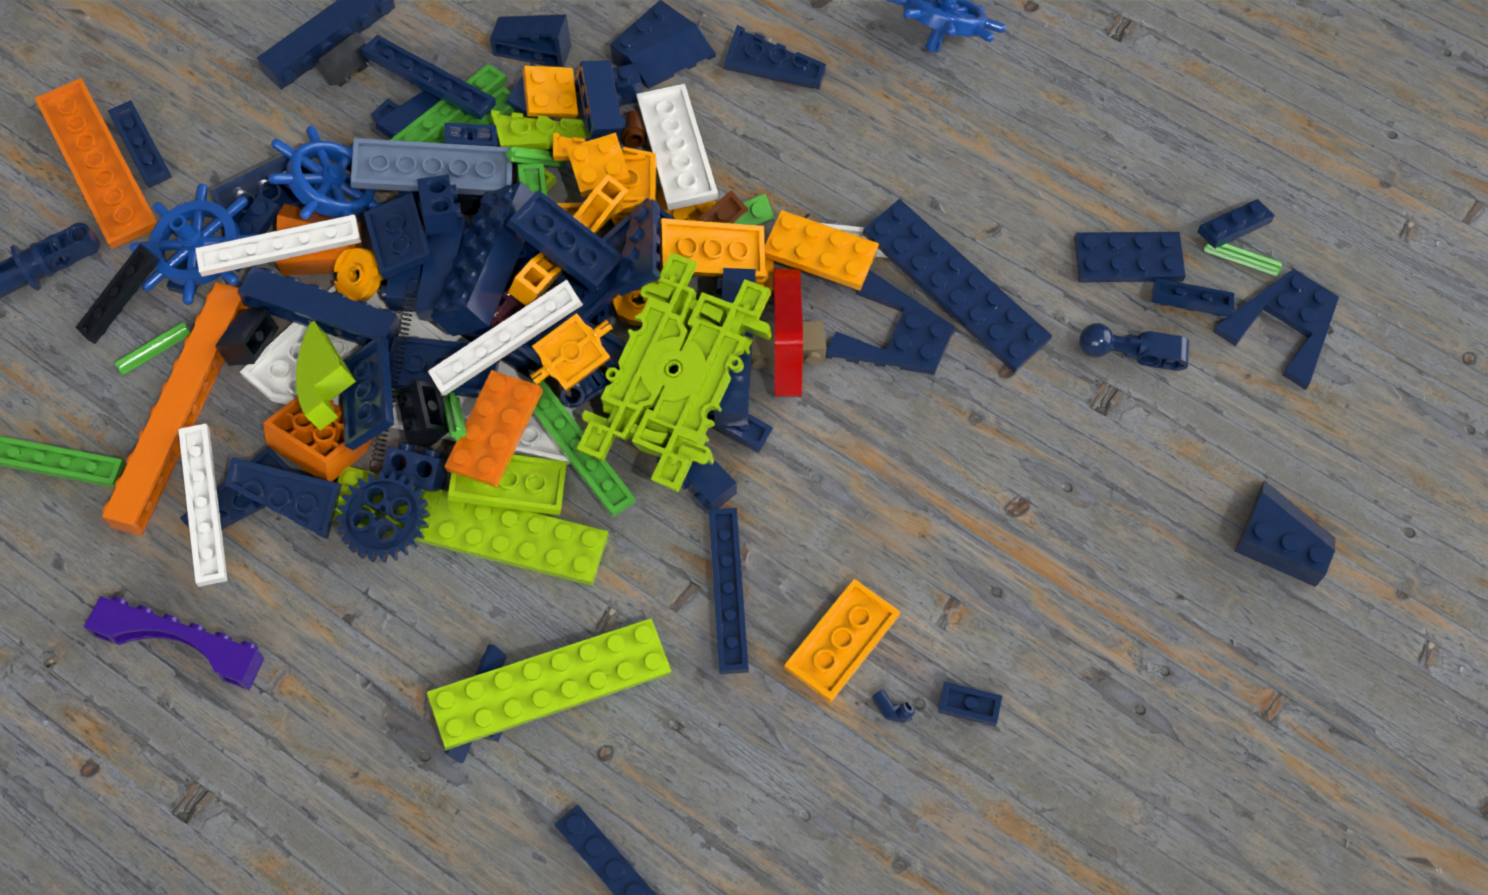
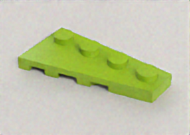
[490,110,588,150]

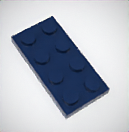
[506,190,622,292]
[1074,232,1186,283]
[342,335,394,451]
[389,335,500,398]

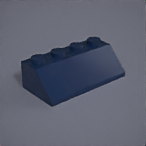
[208,143,316,224]

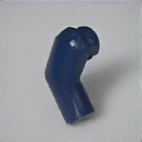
[872,689,915,723]

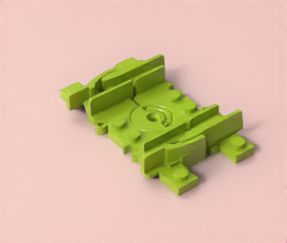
[576,252,772,492]

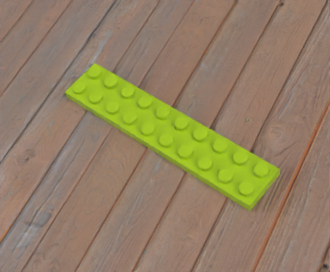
[333,466,609,586]

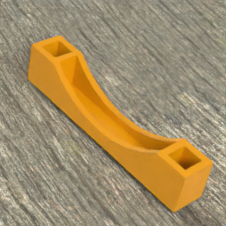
[508,174,629,306]

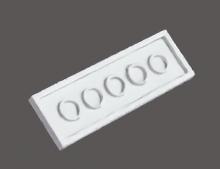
[636,84,719,211]

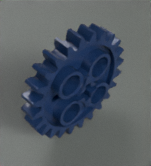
[336,471,430,563]

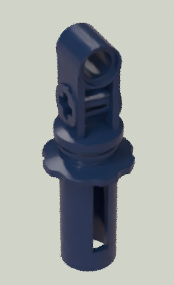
[0,222,100,298]

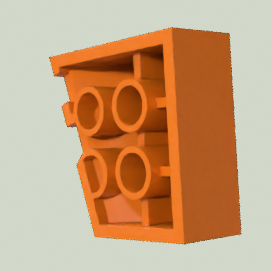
[275,204,362,276]
[263,396,374,482]

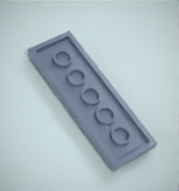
[351,138,512,195]

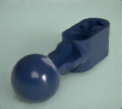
[1079,323,1189,371]

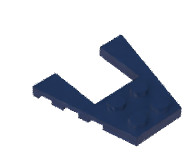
[1213,269,1339,390]
[826,270,955,375]

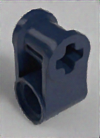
[561,367,612,408]

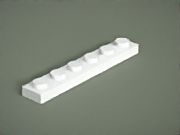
[195,214,361,277]
[428,280,583,396]
[178,424,228,587]

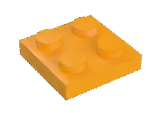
[522,66,578,118]
[566,133,631,197]

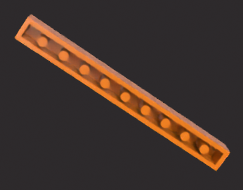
[102,282,250,536]

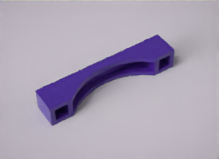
[84,596,264,690]

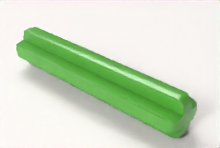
[505,146,567,168]
[1204,242,1282,276]
[115,322,191,375]
[443,392,466,441]

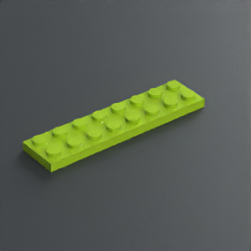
[427,618,672,751]

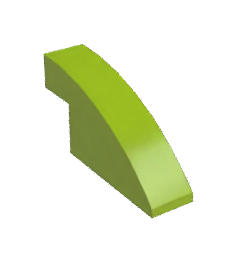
[296,321,356,431]

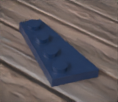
[724,25,826,90]
[614,199,660,296]
[180,446,294,530]
[225,458,342,539]

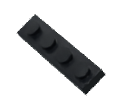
[75,244,160,344]

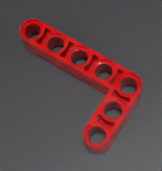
[774,269,803,397]

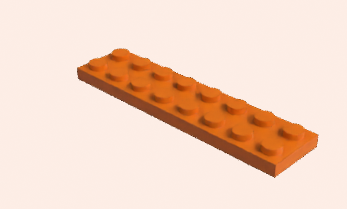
[34,78,158,249]

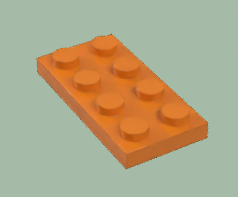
[444,370,543,488]

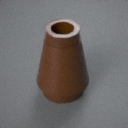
[622,110,647,148]

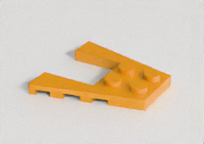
[553,133,657,217]

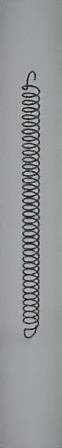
[369,279,419,473]

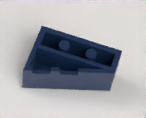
[490,14,571,67]
[574,60,626,140]

